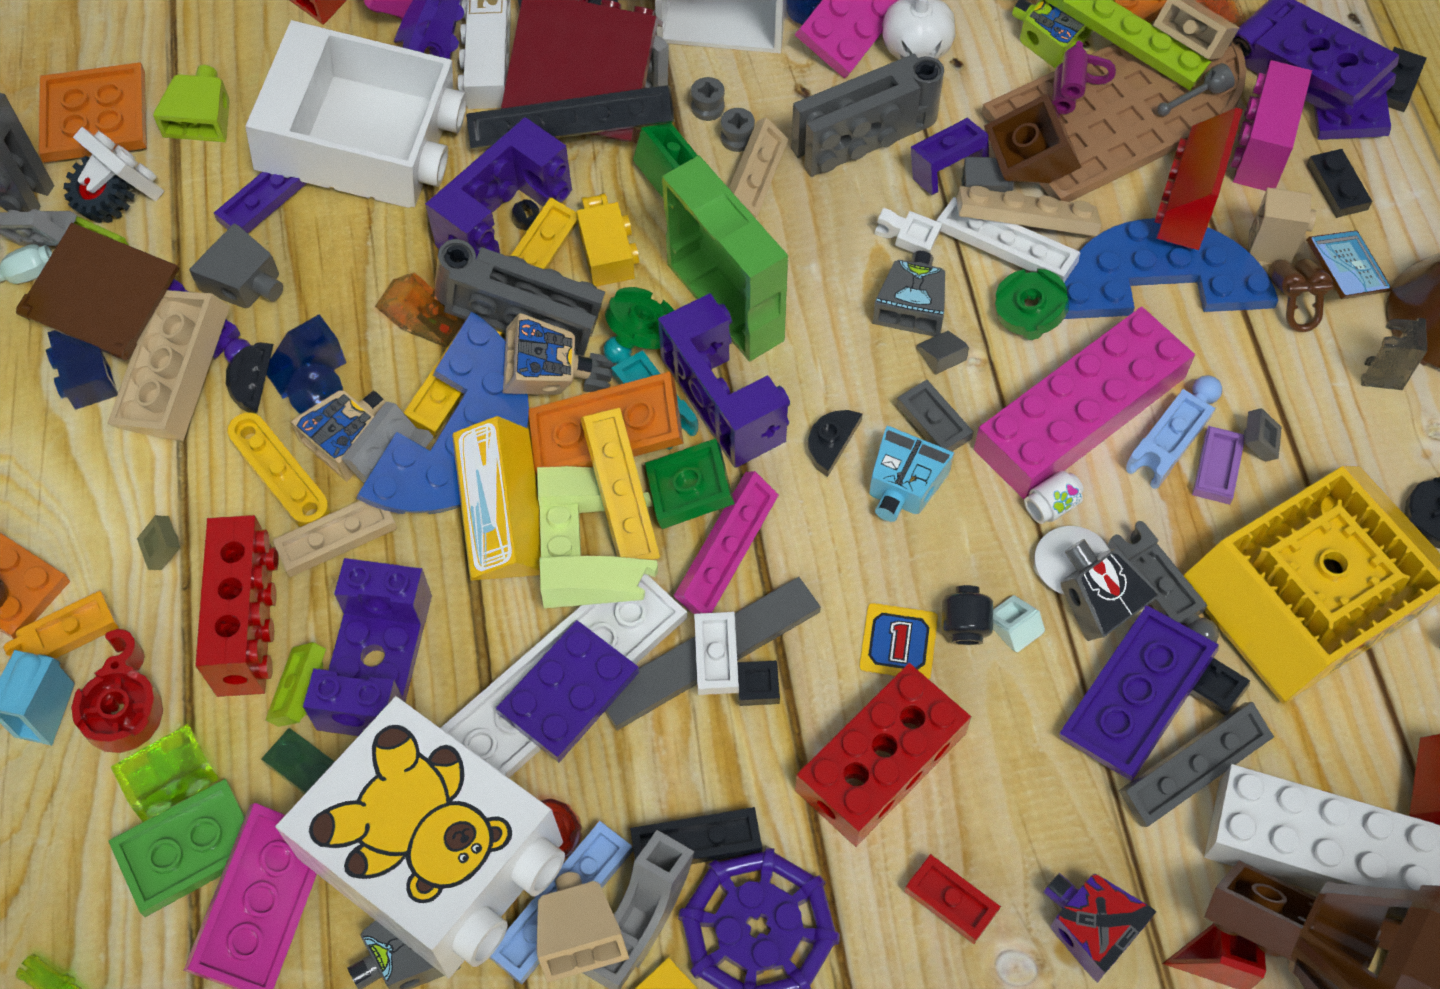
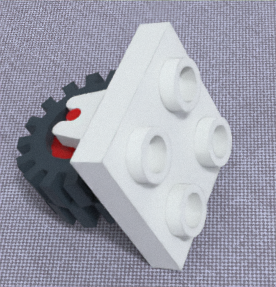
[63,127,164,223]

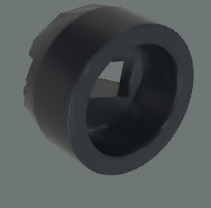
[512,199,540,230]

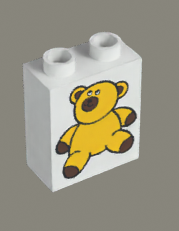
[275,696,565,979]

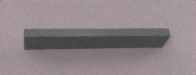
[605,577,821,731]

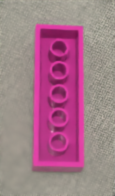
[973,306,1195,499]

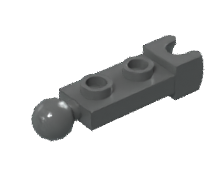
[1107,521,1219,643]

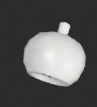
[882,0,955,60]

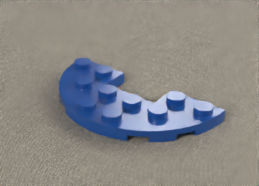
[1064,218,1279,319]
[356,311,529,514]

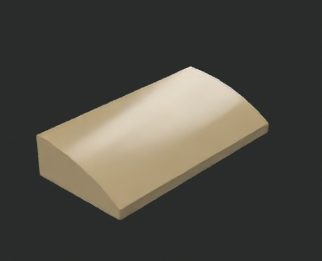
[107,290,230,441]

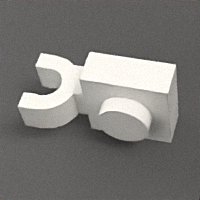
[875,208,942,253]

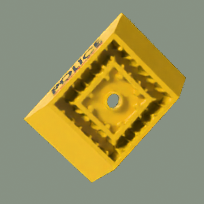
[1183,466,1440,705]

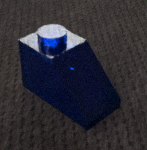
[266,314,346,399]

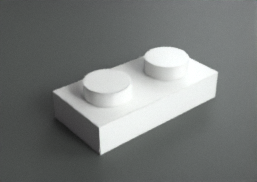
[694,612,739,695]

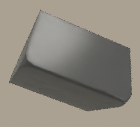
[917,331,969,375]

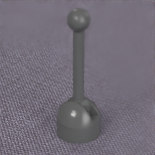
[1157,63,1235,116]

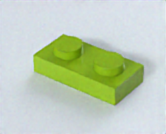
[265,642,326,727]

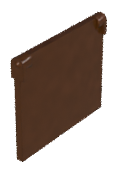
[16,222,180,361]

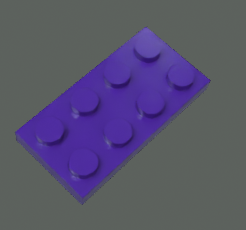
[1059,605,1219,781]

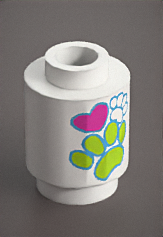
[1024,471,1084,524]

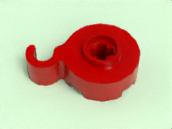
[71,629,163,753]

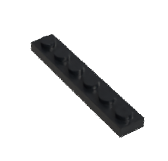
[466,85,675,149]

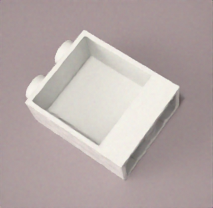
[245,20,467,208]

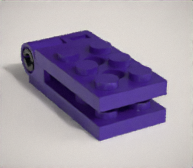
[1229,0,1399,125]

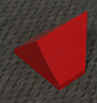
[1162,923,1267,989]

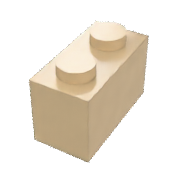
[1153,0,1239,59]
[1248,187,1316,264]

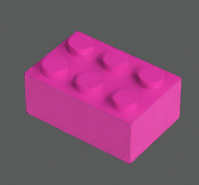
[1230,60,1312,191]

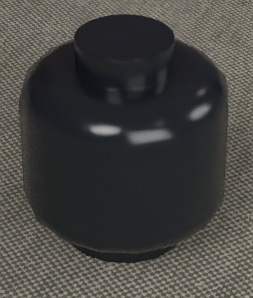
[941,585,993,645]

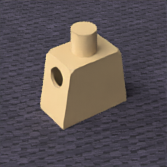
[537,872,629,983]

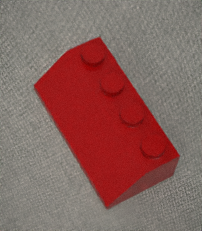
[1154,108,1243,250]

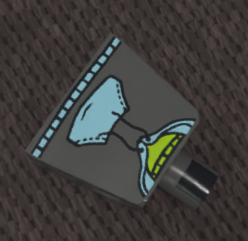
[872,251,945,337]
[347,920,461,989]

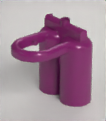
[1052,41,1116,114]

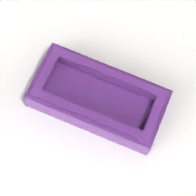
[1192,426,1245,505]

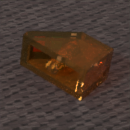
[375,272,466,347]

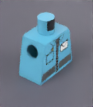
[869,425,954,522]

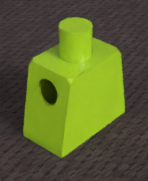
[153,65,230,142]

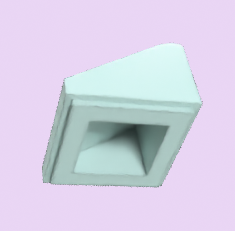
[993,595,1045,652]

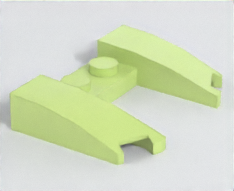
[537,466,658,608]

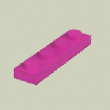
[673,471,779,614]

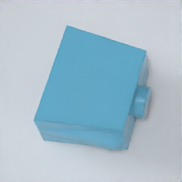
[0,650,74,746]

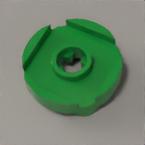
[995,268,1069,340]
[605,287,674,349]

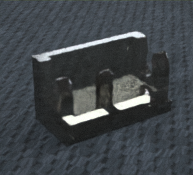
[1361,318,1428,390]

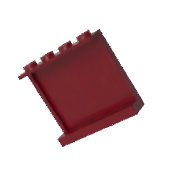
[501,0,663,144]

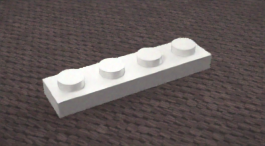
[936,197,1080,282]

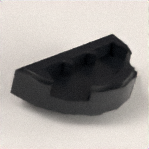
[225,342,274,414]
[808,410,863,477]

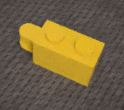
[576,193,640,287]

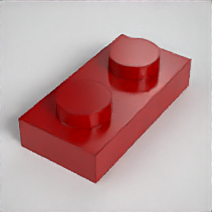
[904,854,1001,944]

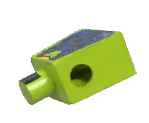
[1012,0,1093,69]

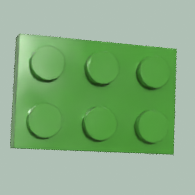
[108,779,245,917]

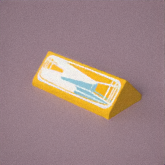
[452,416,541,581]

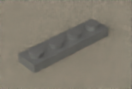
[1119,702,1274,827]

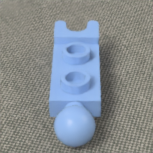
[1126,375,1222,489]

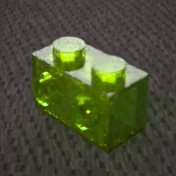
[111,724,219,822]

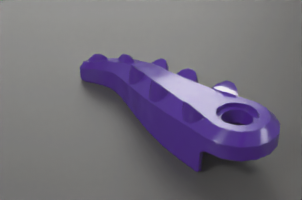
[394,0,464,60]

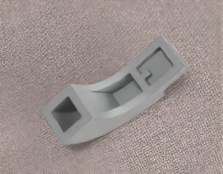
[583,830,694,989]

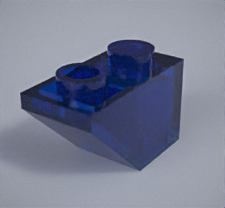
[46,330,118,410]

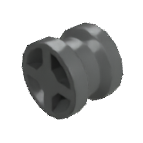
[691,77,725,121]
[721,108,755,152]

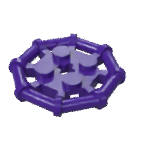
[678,847,840,989]

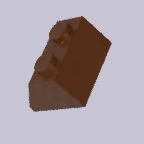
[984,93,1082,183]

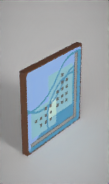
[1306,230,1392,300]

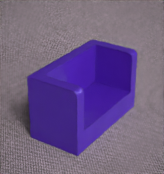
[911,117,989,195]

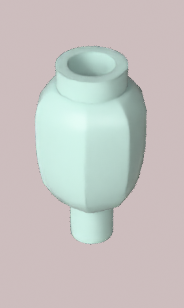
[0,244,52,284]

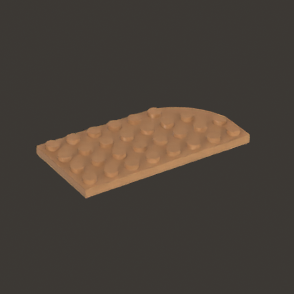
[982,2,1246,202]

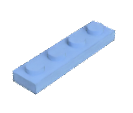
[489,821,633,985]

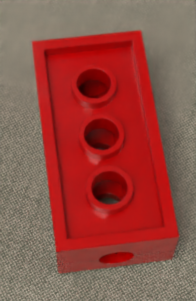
[195,515,279,697]
[795,663,972,847]

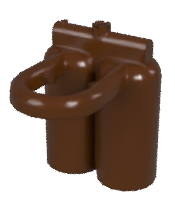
[1267,258,1333,332]

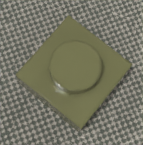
[137,515,180,570]

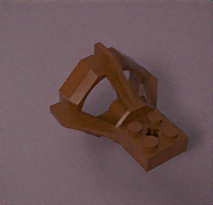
[1204,860,1440,989]

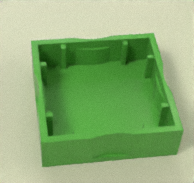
[662,155,788,362]

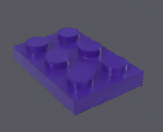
[1314,92,1391,140]
[496,620,639,763]

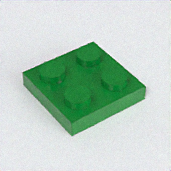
[645,438,735,529]

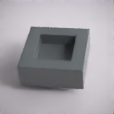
[1244,408,1282,462]

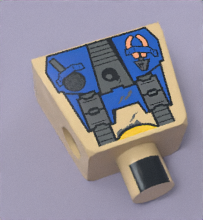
[503,313,592,395]
[291,390,385,482]

